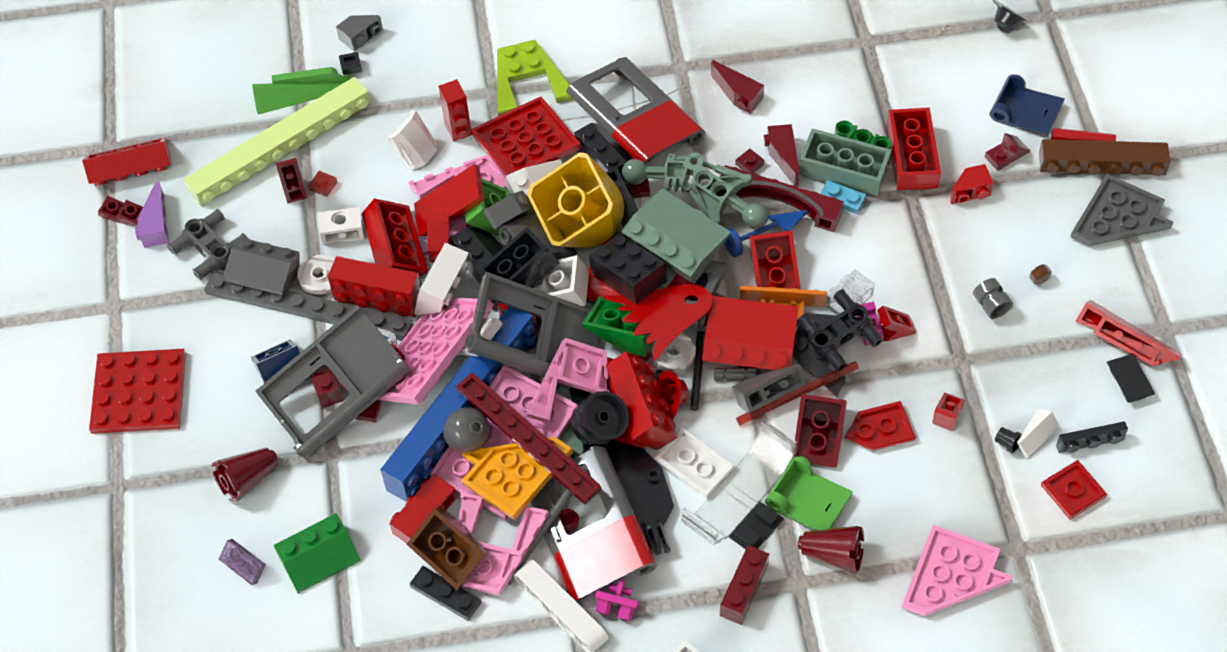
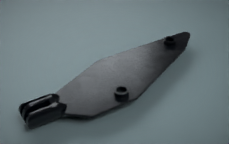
[569,388,674,555]

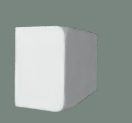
[1017,409,1059,458]

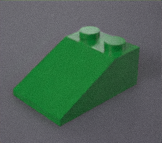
[582,296,654,357]

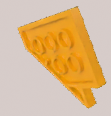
[461,437,573,520]

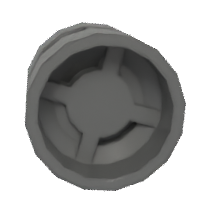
[973,278,1013,319]

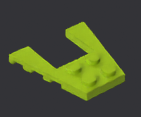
[497,40,573,116]

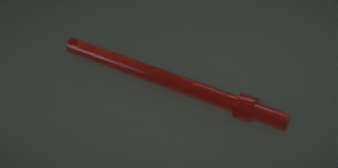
[735,361,859,426]

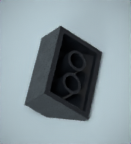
[574,123,634,175]
[450,227,503,285]

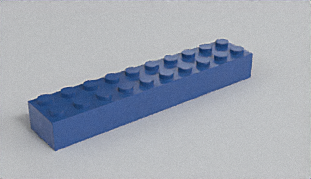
[380,306,536,502]

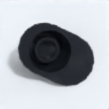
[993,0,1027,33]

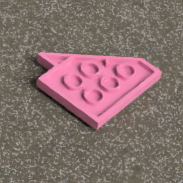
[902,525,1013,616]

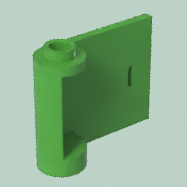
[765,456,853,530]

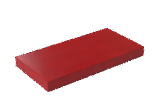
[414,164,484,239]

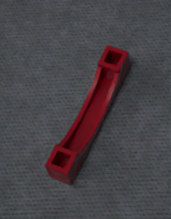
[716,165,844,232]

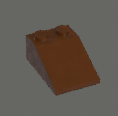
[406,508,487,590]

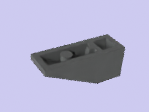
[732,364,807,413]

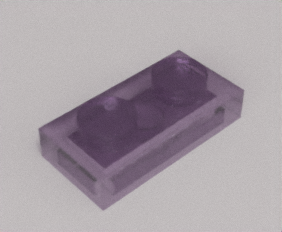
[218,539,266,585]

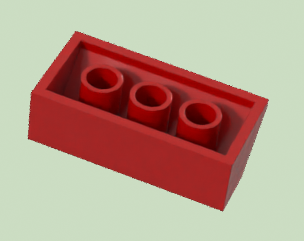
[82,137,171,186]
[361,198,428,276]

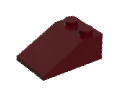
[792,394,848,468]

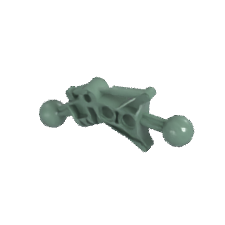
[622,152,769,229]

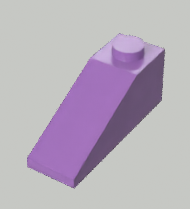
[135,182,169,248]

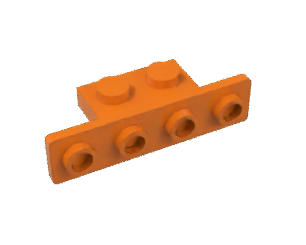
[739,286,827,323]

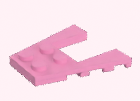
[408,155,506,236]
[526,338,609,423]
[459,492,549,596]

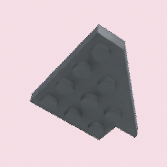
[1070,174,1173,246]

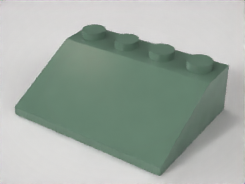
[621,188,732,284]

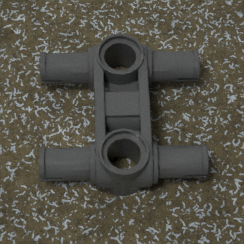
[167,209,248,280]

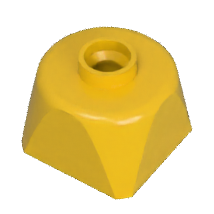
[527,152,624,248]

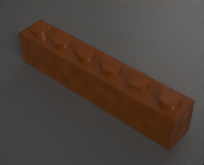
[1039,139,1170,176]

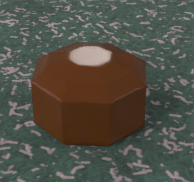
[1029,264,1052,285]

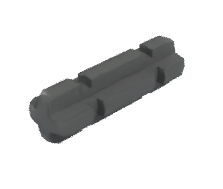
[714,368,757,381]

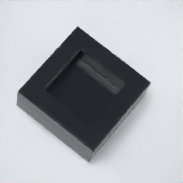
[339,52,362,75]

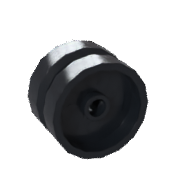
[571,391,629,447]

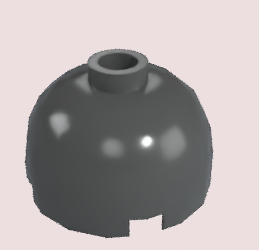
[443,407,490,453]

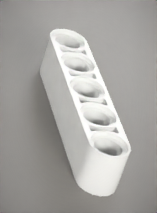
[513,560,609,652]

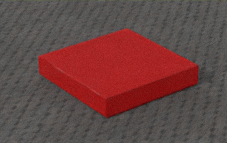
[1041,460,1107,520]

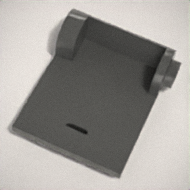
[499,211,577,260]

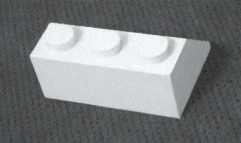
[414,243,470,315]

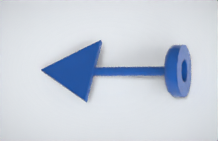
[724,210,808,258]

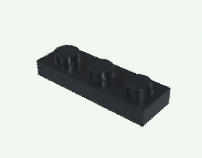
[1056,421,1128,453]
[409,566,481,621]

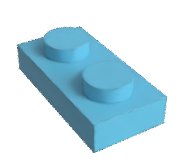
[820,180,866,214]

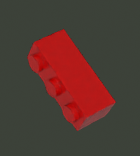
[438,79,472,142]
[389,474,457,544]

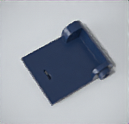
[989,74,1065,136]

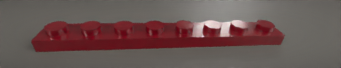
[456,372,602,505]

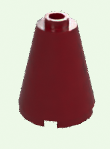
[212,448,278,503]
[798,526,864,573]

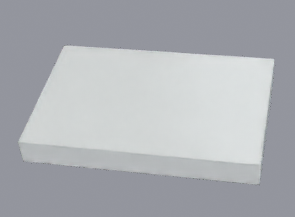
[654,428,735,501]

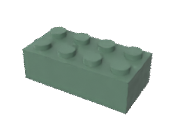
[799,128,892,196]

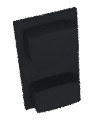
[1106,354,1155,403]
[729,501,784,550]

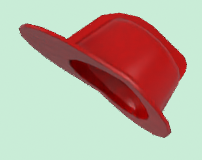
[657,370,688,419]

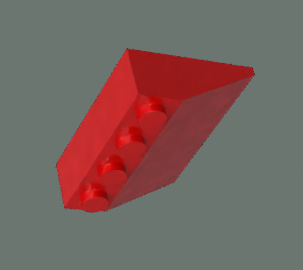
[702,296,799,370]

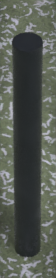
[690,331,705,411]

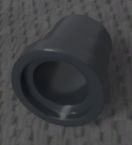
[995,427,1022,454]

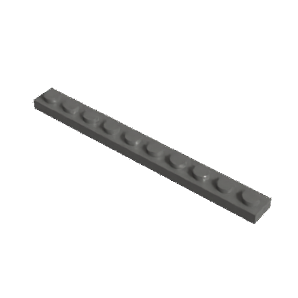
[204,272,413,341]

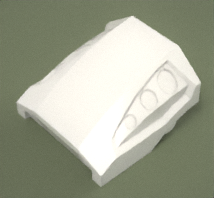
[388,110,437,170]

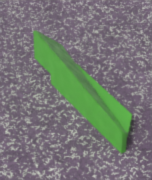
[252,67,351,114]

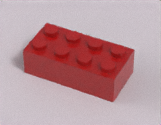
[886,107,941,190]
[328,256,421,317]
[606,351,678,451]

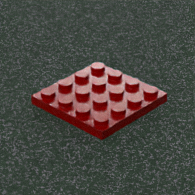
[471,96,581,178]
[89,348,186,434]

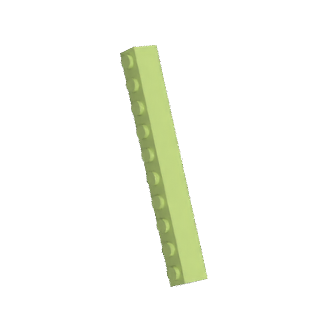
[184,77,371,206]

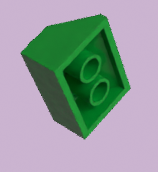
[273,513,361,594]

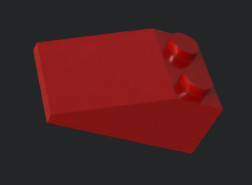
[749,231,801,290]

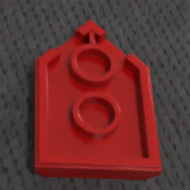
[844,401,916,451]

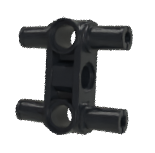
[798,289,883,372]

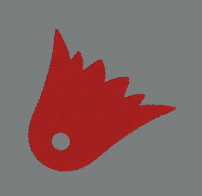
[601,284,713,361]

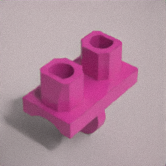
[595,579,640,621]

